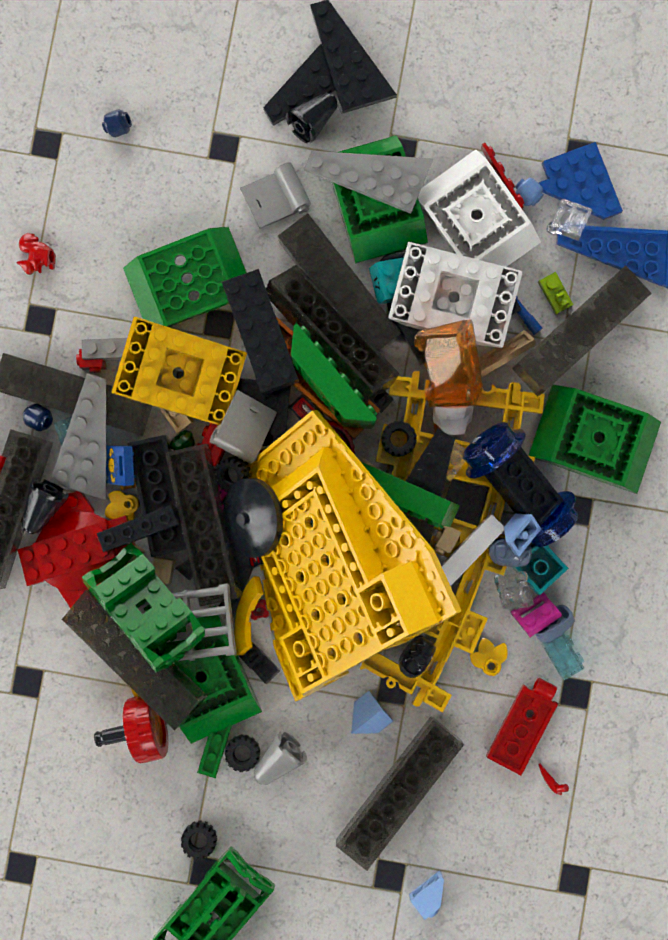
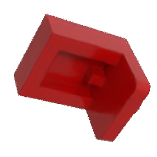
[76,349,107,373]

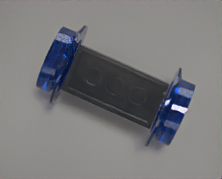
[463,422,578,547]

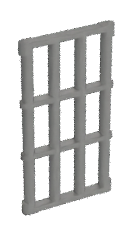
[108,584,236,671]

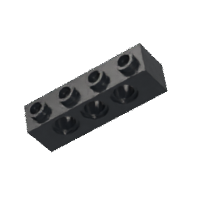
[97,505,182,552]

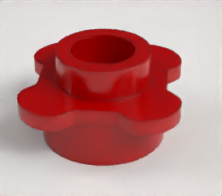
[250,599,269,621]

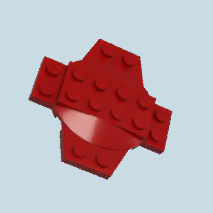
[17,491,136,612]

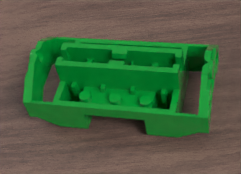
[82,543,205,672]
[152,846,275,940]

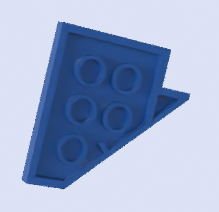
[539,142,623,220]

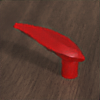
[538,763,569,795]

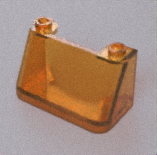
[414,319,482,407]

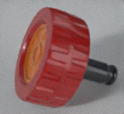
[94,693,169,763]

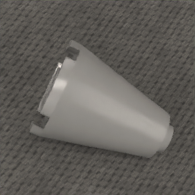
[254,732,307,785]

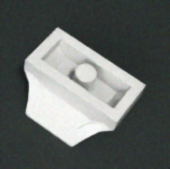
[433,401,473,435]

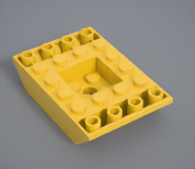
[111,316,247,425]

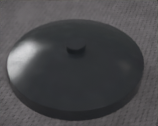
[223,478,283,558]

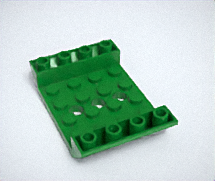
[123,227,247,327]

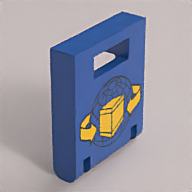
[106,445,135,486]

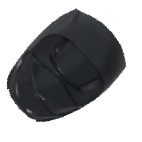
[398,636,436,678]

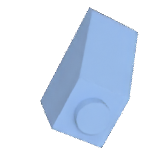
[504,513,541,557]
[409,870,444,920]

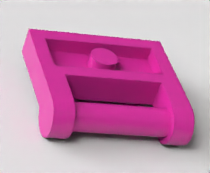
[510,592,562,638]

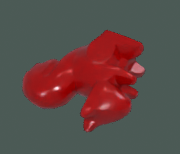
[16,233,56,275]

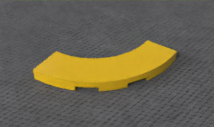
[234,576,264,655]

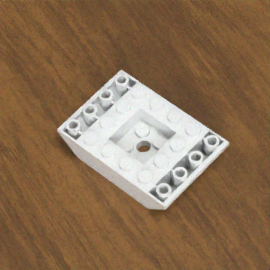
[418,150,541,267]
[388,242,523,348]

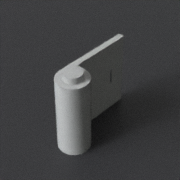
[240,162,311,229]
[210,390,277,464]

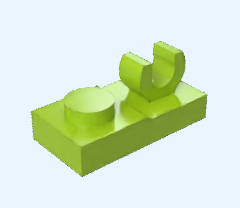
[538,272,574,315]

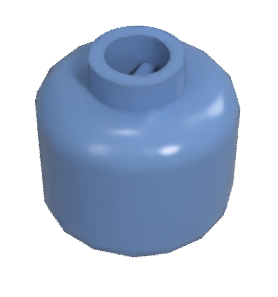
[515,178,544,206]

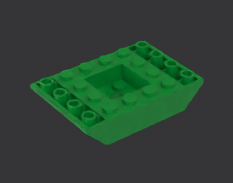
[332,135,428,264]
[291,323,377,429]
[528,384,661,494]
[156,605,262,744]

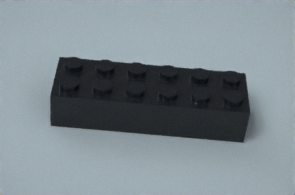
[222,269,299,395]
[127,435,192,557]

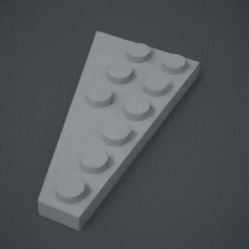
[304,151,433,214]
[50,373,106,500]

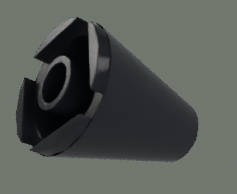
[286,92,337,143]
[22,478,69,534]

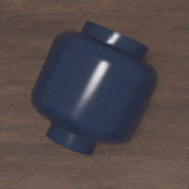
[102,109,132,138]
[23,404,53,432]

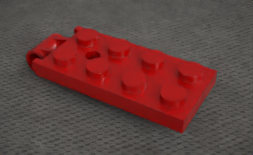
[486,677,558,776]

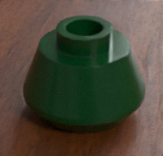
[170,430,195,455]

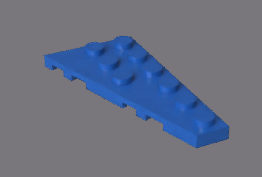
[556,224,668,289]

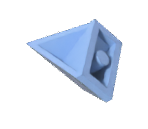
[351,690,393,734]

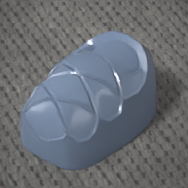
[489,538,532,567]
[535,605,575,643]

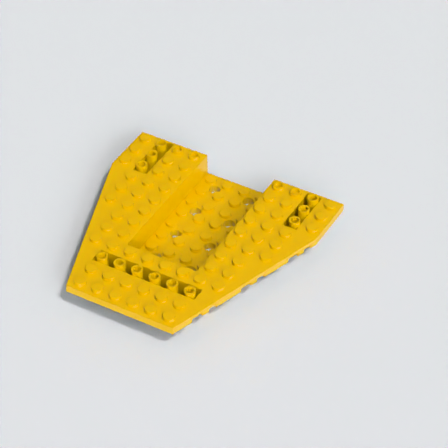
[247,410,462,702]

